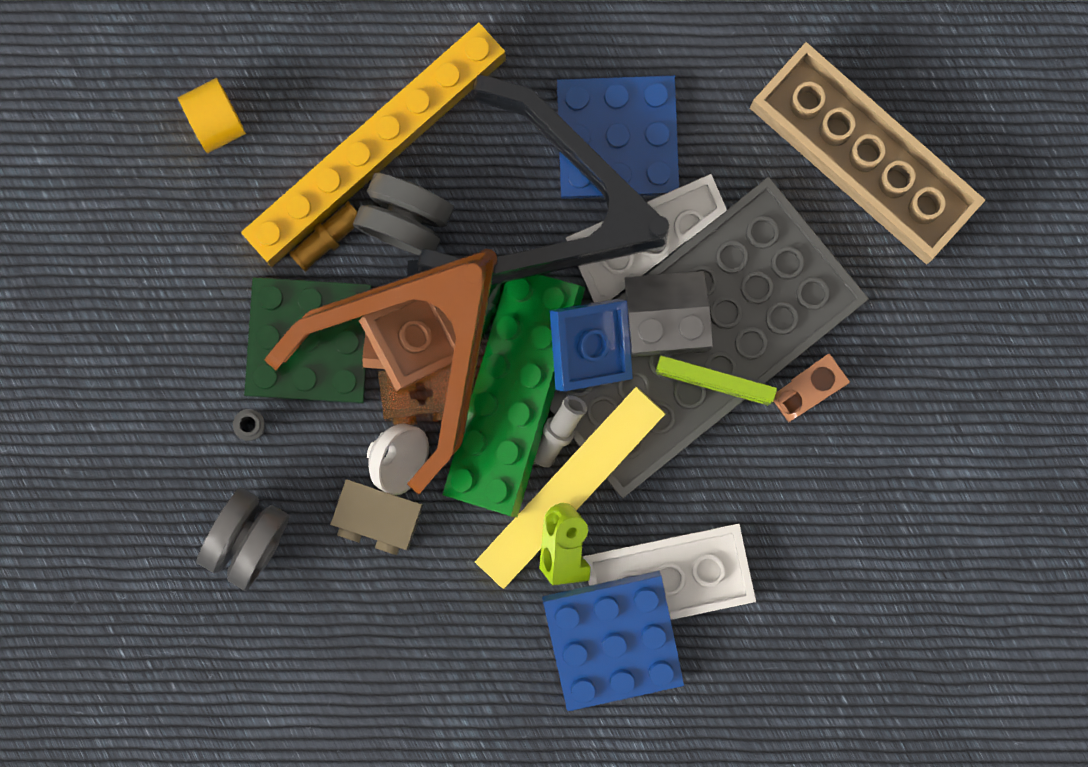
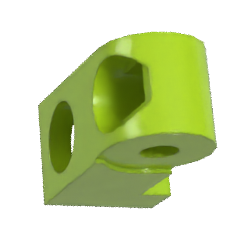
[539,503,591,585]

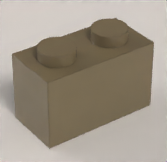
[330,479,423,555]

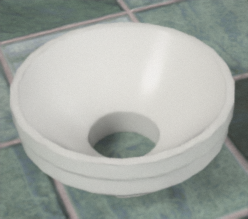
[367,423,429,495]

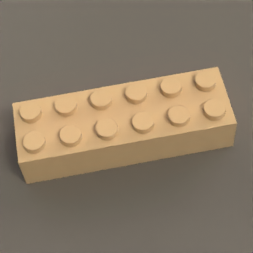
[750,42,985,265]

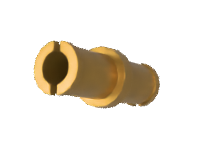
[289,201,358,272]

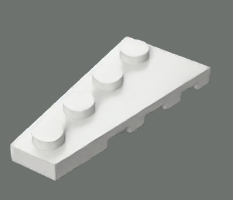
[566,174,727,303]

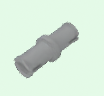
[534,395,587,467]

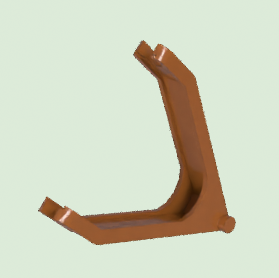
[264,249,497,495]

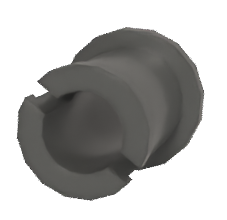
[233,409,265,441]

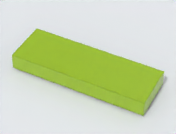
[655,356,777,406]

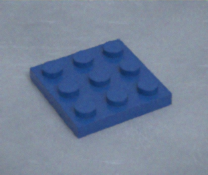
[557,76,679,199]
[542,570,684,712]

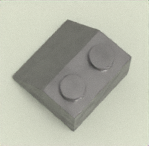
[624,271,713,357]

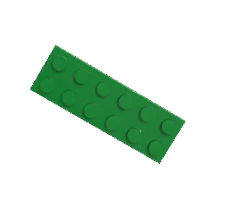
[442,275,585,518]

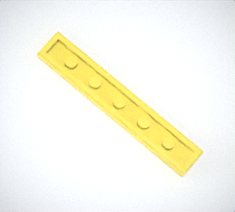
[475,387,666,589]

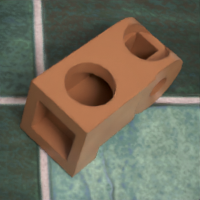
[773,353,850,423]

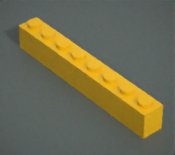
[241,22,506,267]

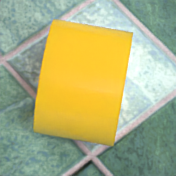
[178,77,246,154]

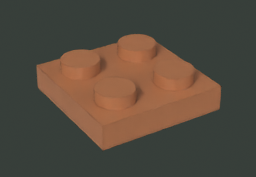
[359,299,456,391]

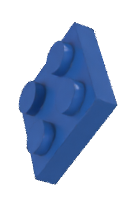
[550,299,633,391]

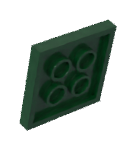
[244,277,372,404]

